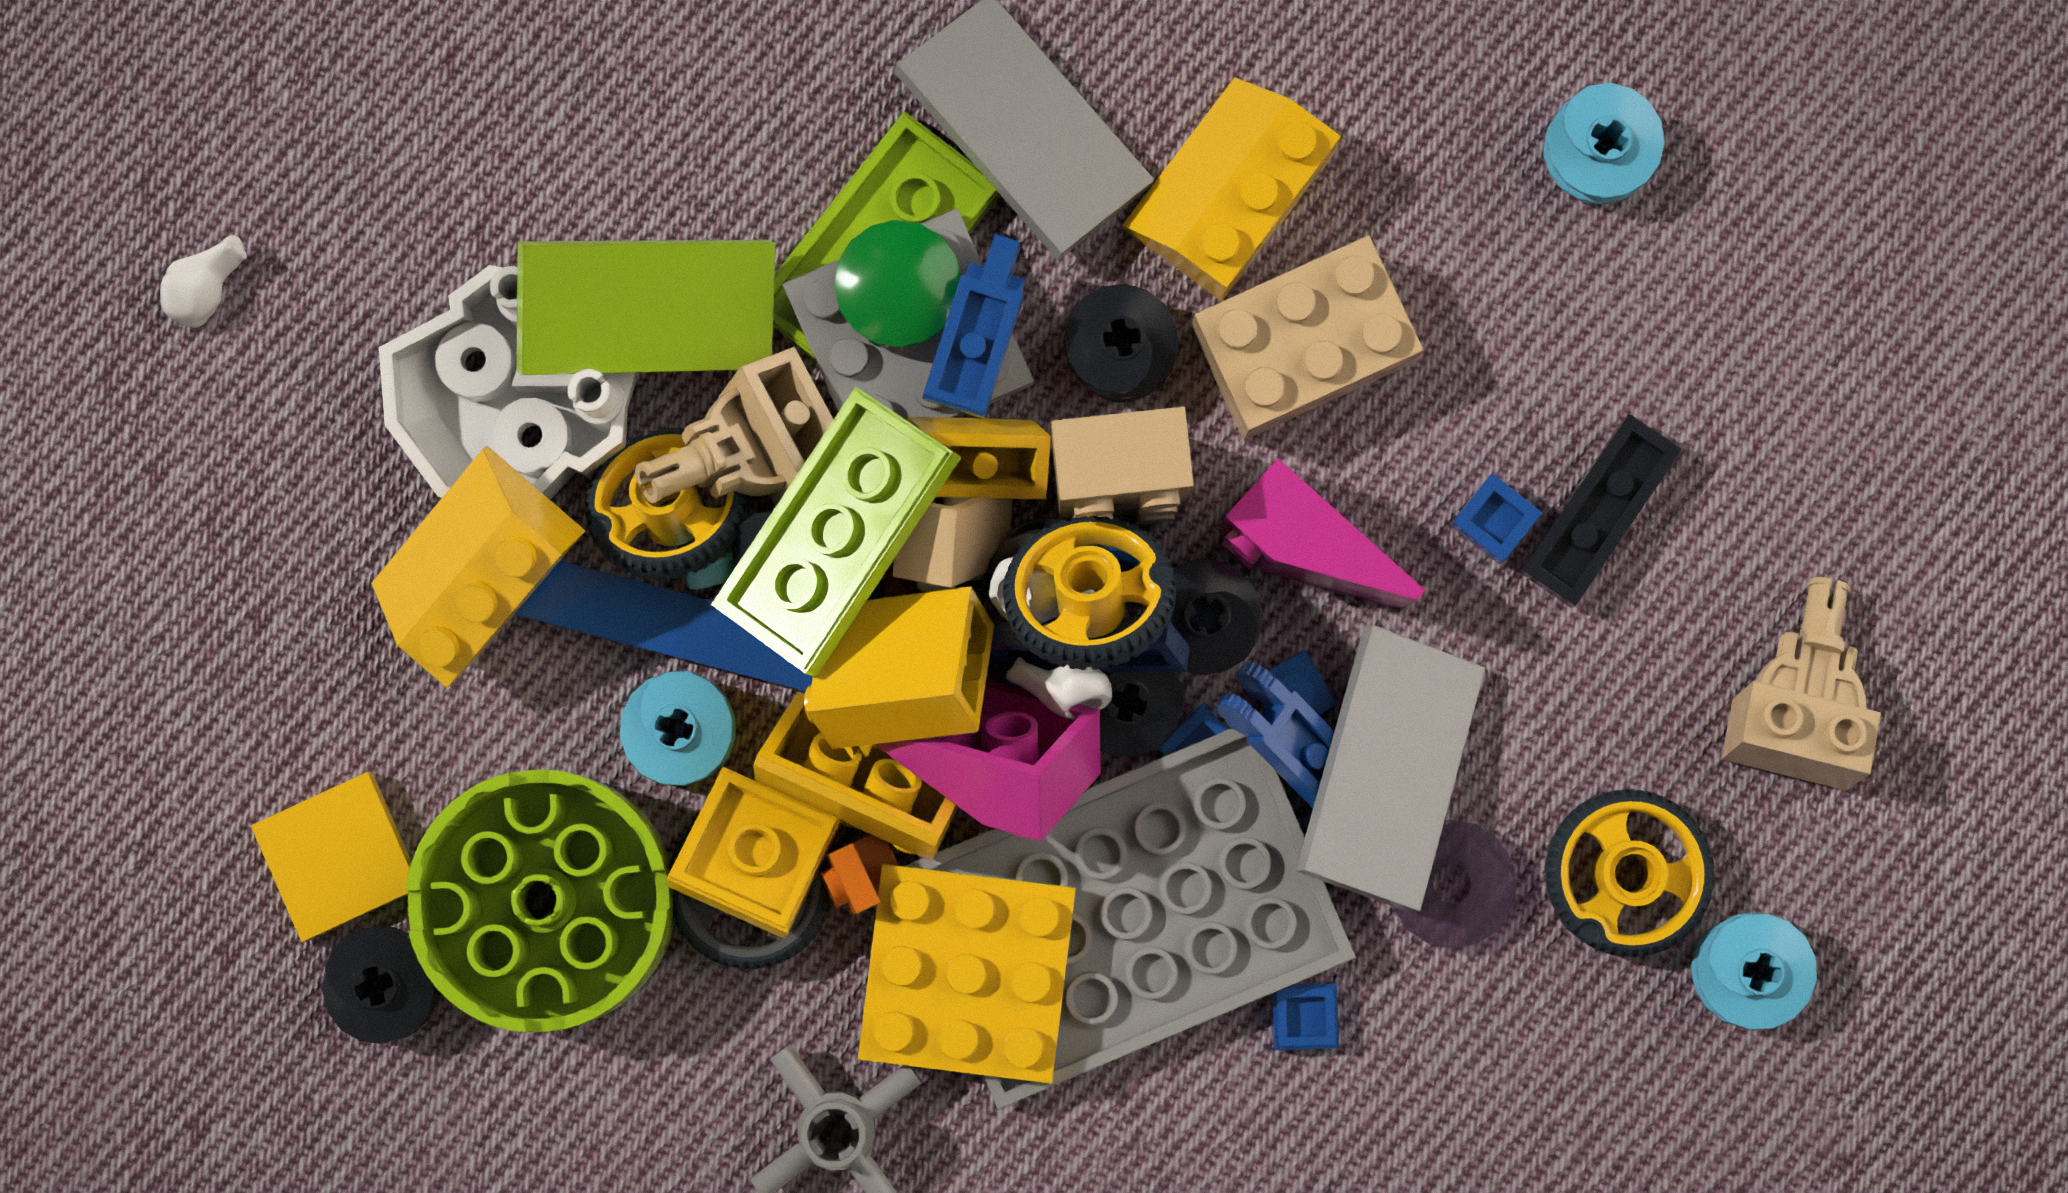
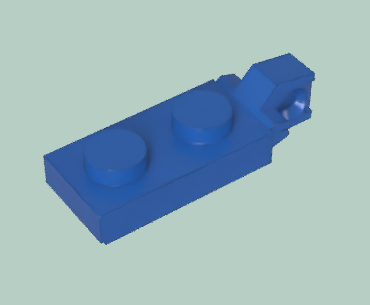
[922,234,1025,419]

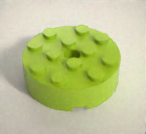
[406,769,675,1032]

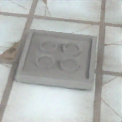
[782,208,1034,421]

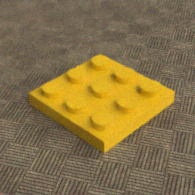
[858,864,1076,1084]

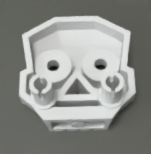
[379,265,640,499]

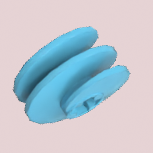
[1543,83,1665,205]
[620,670,736,786]
[1690,912,1817,1030]

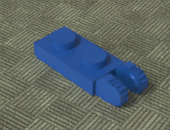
[1215,661,1334,808]

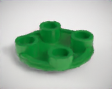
[834,220,961,348]

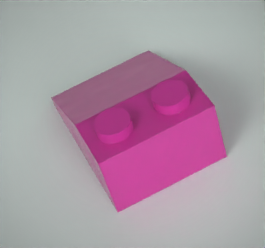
[1218,459,1426,610]
[874,679,1101,841]

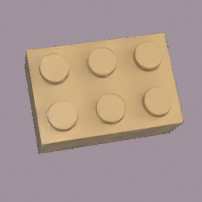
[1191,235,1424,441]
[1051,407,1194,524]

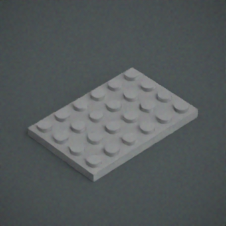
[907,728,1356,1109]

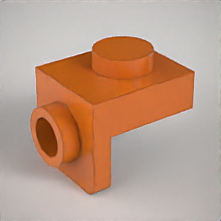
[820,834,898,915]

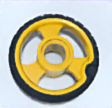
[585,427,751,580]
[1003,516,1176,670]
[1545,789,1715,957]

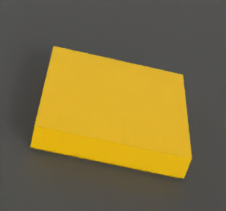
[666,767,841,939]
[250,772,412,942]

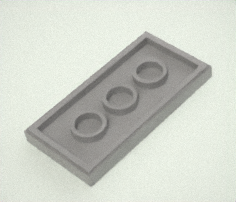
[894,0,1154,260]
[1296,625,1485,912]

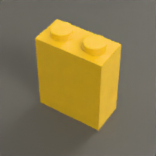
[804,586,994,749]

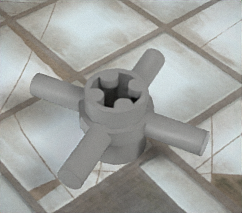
[750,1044,923,1193]

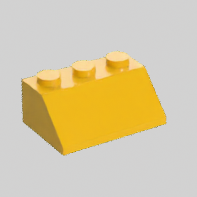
[1122,77,1341,302]
[371,446,585,688]
[753,692,958,861]

